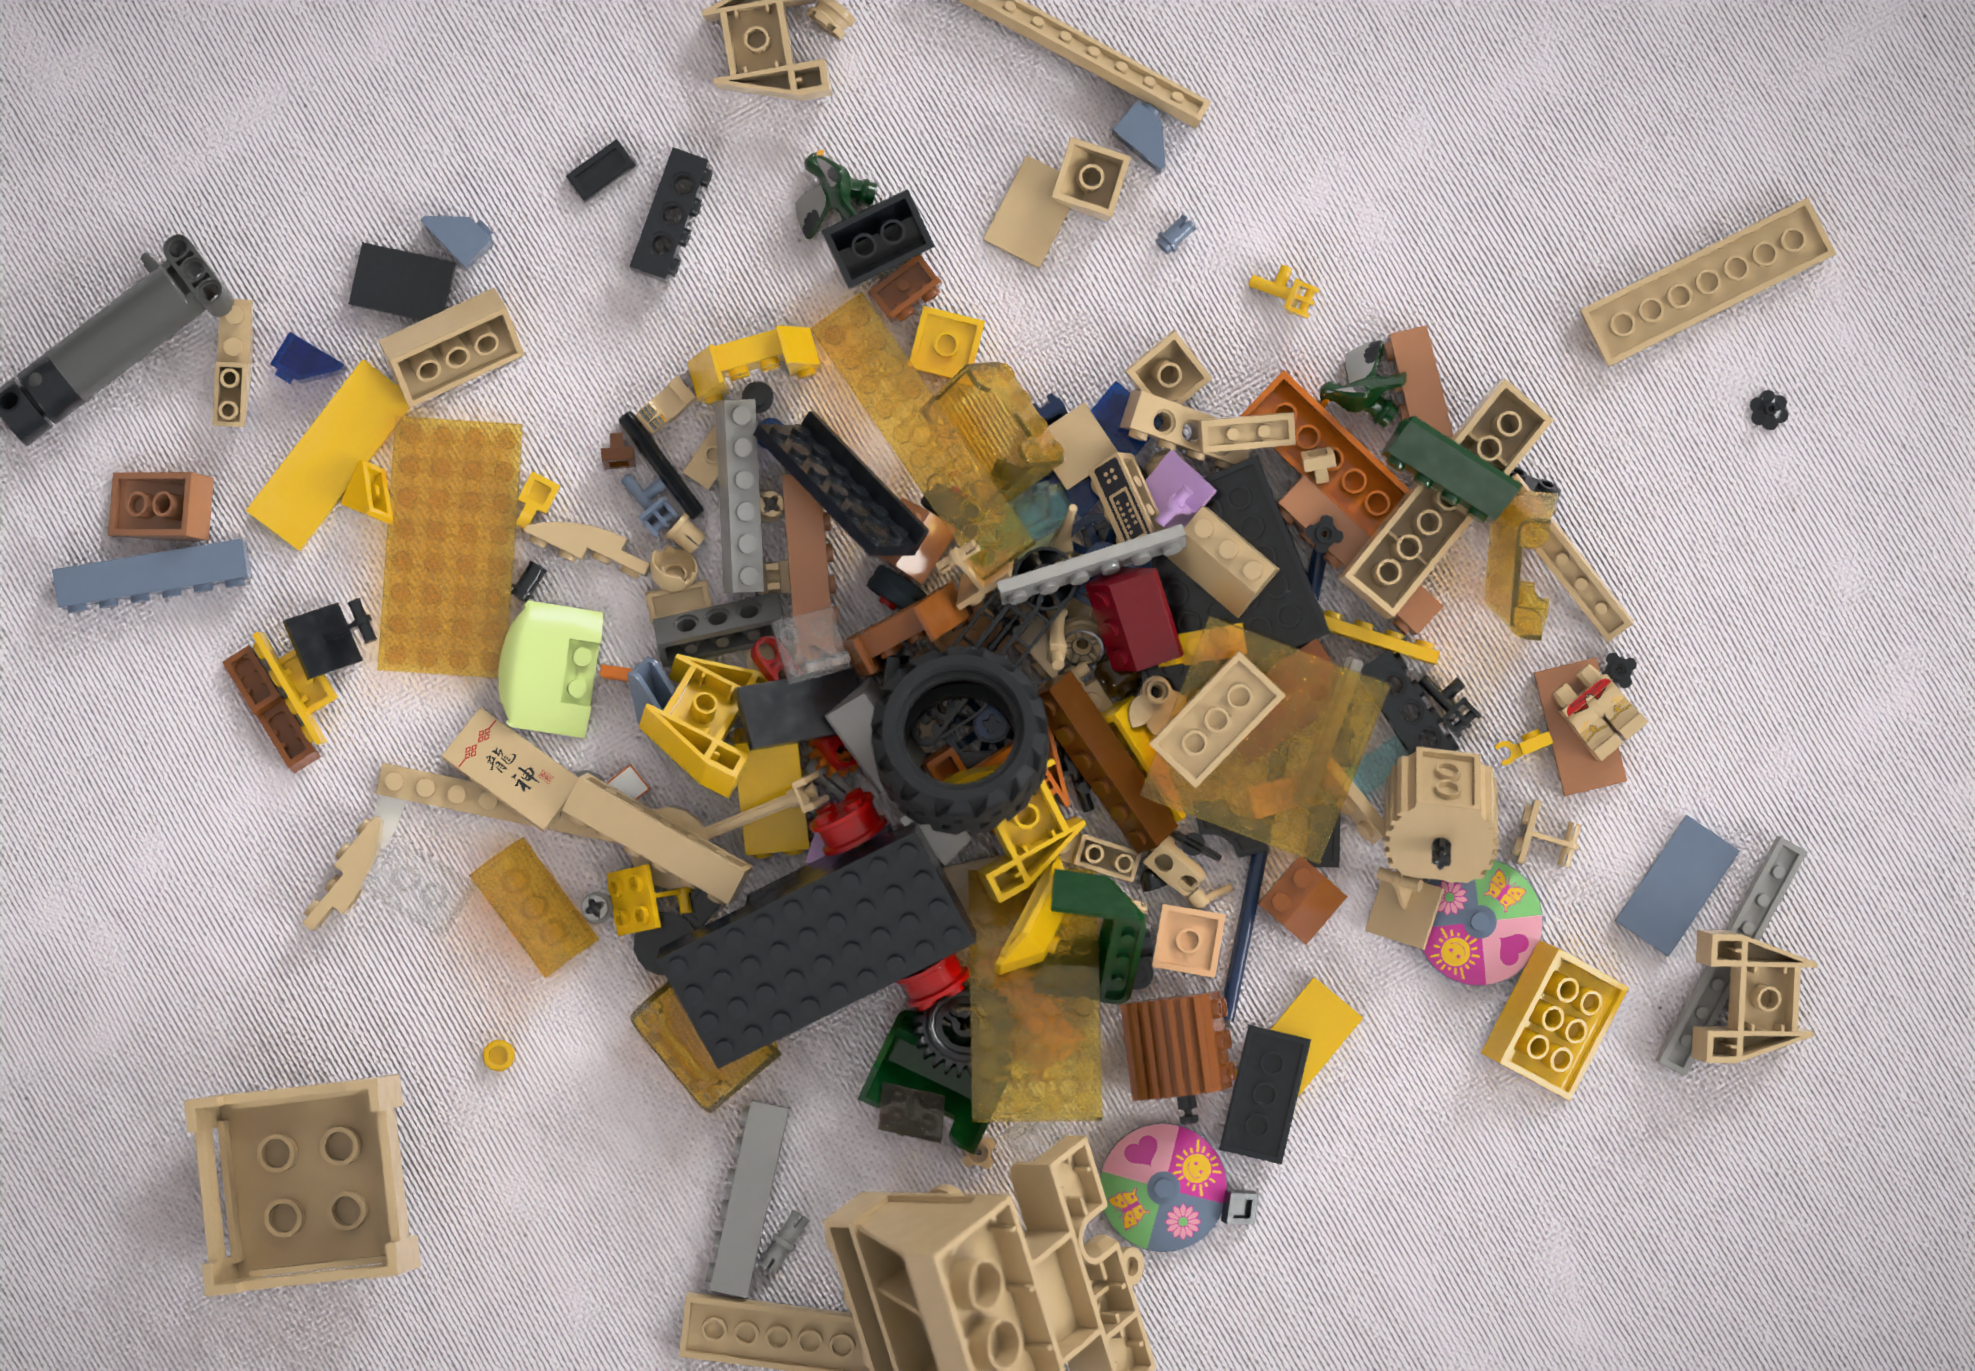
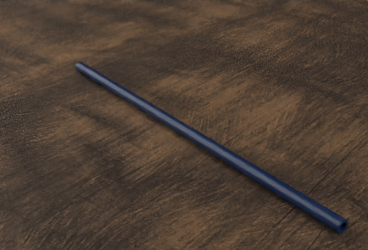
[1223,547,1326,1022]

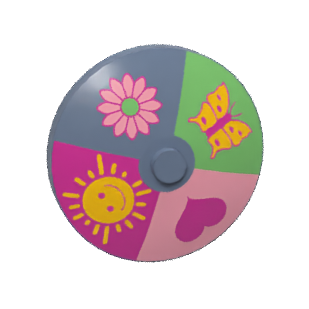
[1421,860,1543,986]
[1100,1123,1227,1252]

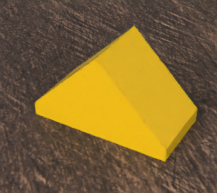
[340,460,393,524]

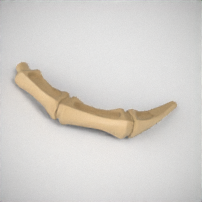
[1043,504,1077,670]

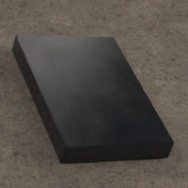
[348,242,456,321]

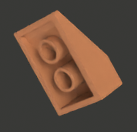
[108,472,214,541]

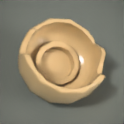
[649,545,698,592]

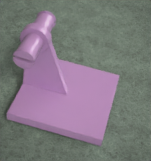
[1145,449,1217,528]

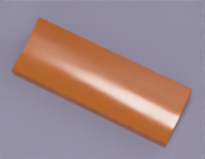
[1239,370,1409,537]

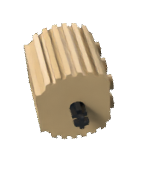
[1384,746,1499,883]

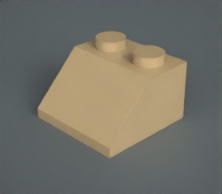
[1051,137,1131,222]

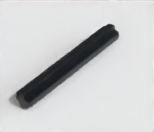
[618,411,704,519]

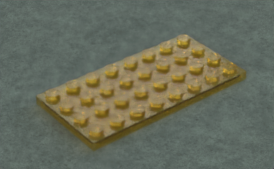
[377,416,524,678]
[968,869,1103,1122]

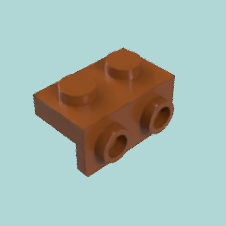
[868,254,942,323]

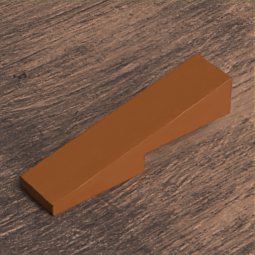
[222,645,321,773]

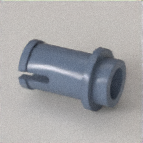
[1155,214,1196,255]

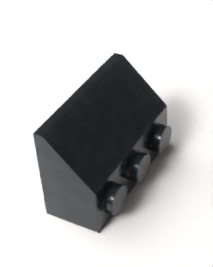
[821,189,935,288]

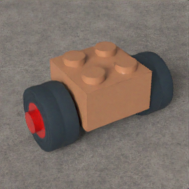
[866,481,981,611]

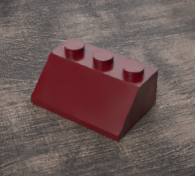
[1085,568,1184,671]

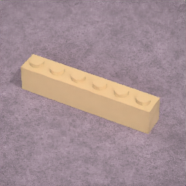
[562,772,753,905]

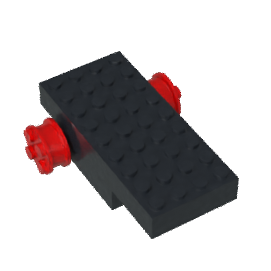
[656,788,977,1069]

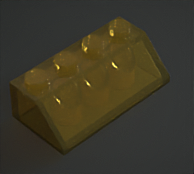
[469,837,599,978]

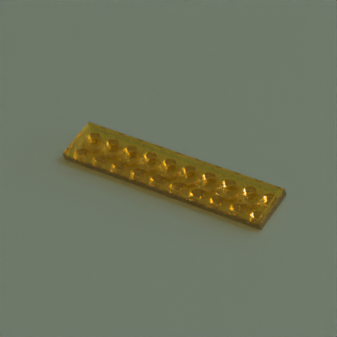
[810,292,1036,581]

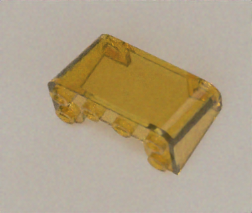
[920,362,1065,513]

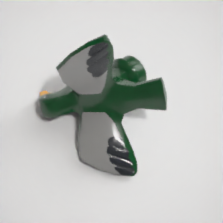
[795,150,877,239]
[1320,340,1407,428]

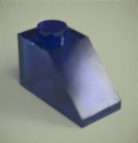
[270,332,348,385]

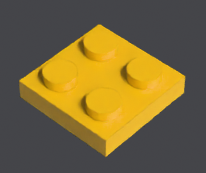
[908,306,985,384]

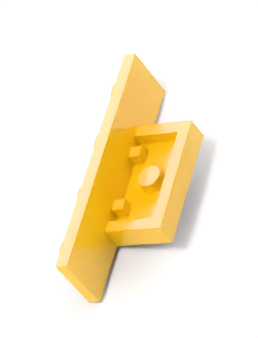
[252,632,339,745]

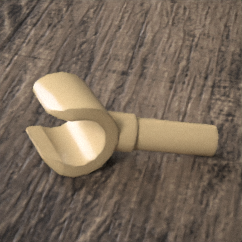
[1187,883,1233,910]

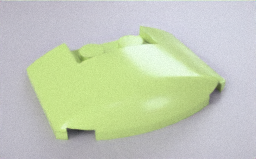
[498,600,604,738]

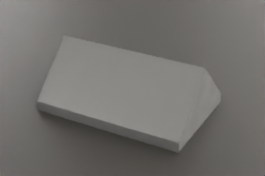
[825,677,926,793]

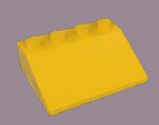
[1480,940,1629,1101]

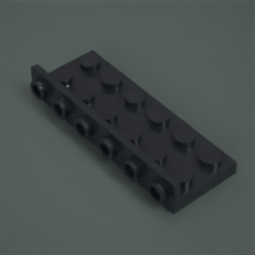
[753,411,929,556]

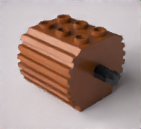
[1120,991,1236,1125]

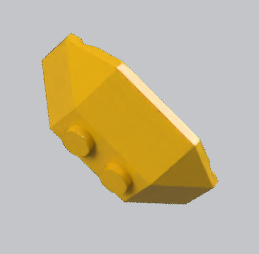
[994,855,1074,974]

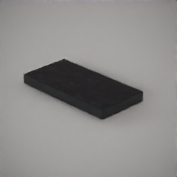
[733,667,859,752]
[1219,1024,1311,1165]

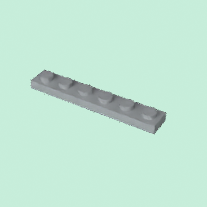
[997,524,1187,605]

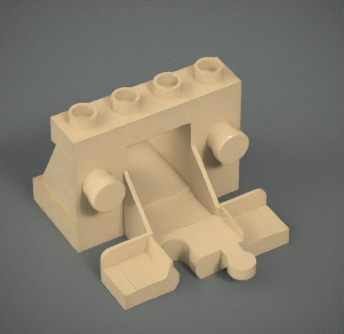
[822,1135,1157,1371]

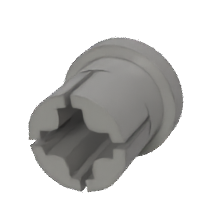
[581,892,613,924]

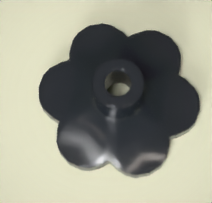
[1749,390,1788,431]

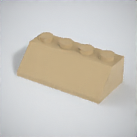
[378,288,525,408]

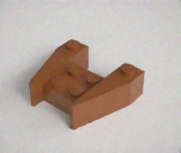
[841,579,974,677]

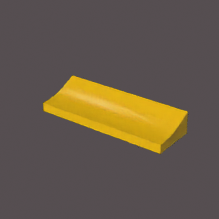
[246,359,412,552]

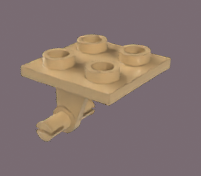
[936,539,1016,610]
[1512,799,1582,868]
[1365,867,1445,950]

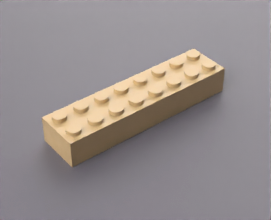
[1337,379,1554,619]

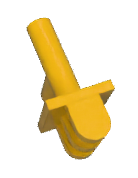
[1249,264,1320,319]

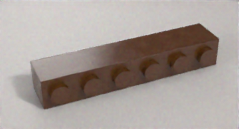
[1037,670,1178,855]

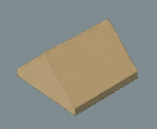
[1125,330,1213,416]

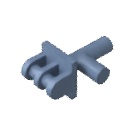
[621,474,680,538]

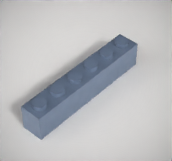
[52,539,252,614]

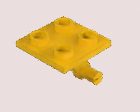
[606,864,694,936]

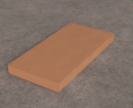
[1533,657,1627,797]

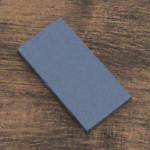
[1614,815,1740,957]

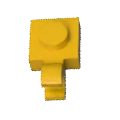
[516,471,561,529]
[1494,728,1553,765]

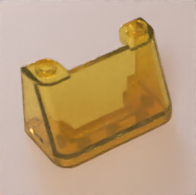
[1485,490,1558,641]
[630,981,782,1113]

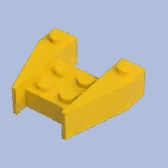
[687,325,821,405]
[639,654,768,799]
[942,758,1086,903]

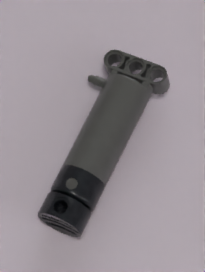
[0,234,234,446]

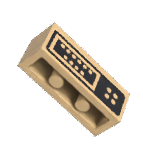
[1087,452,1166,544]

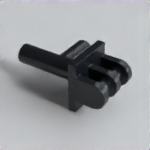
[1418,675,1482,738]
[1058,745,1095,813]

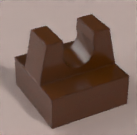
[601,432,636,470]

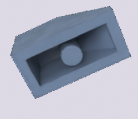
[1112,101,1166,175]
[420,216,494,270]

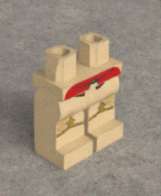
[1552,664,1649,761]

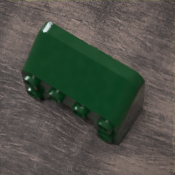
[858,1010,1014,1155]

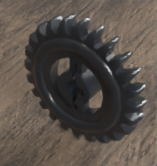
[913,979,1018,1079]

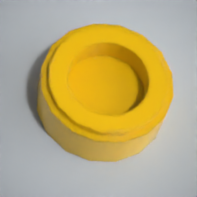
[483,1039,516,1071]

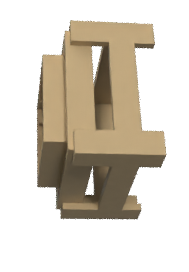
[184,1074,421,1297]

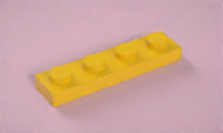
[1324,610,1440,666]

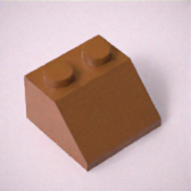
[1258,855,1348,945]

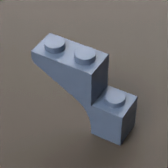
[627,657,677,763]

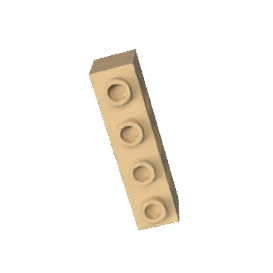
[1120,390,1250,470]

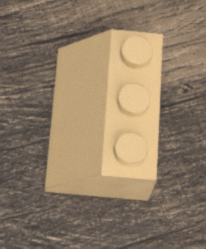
[1166,506,1280,618]

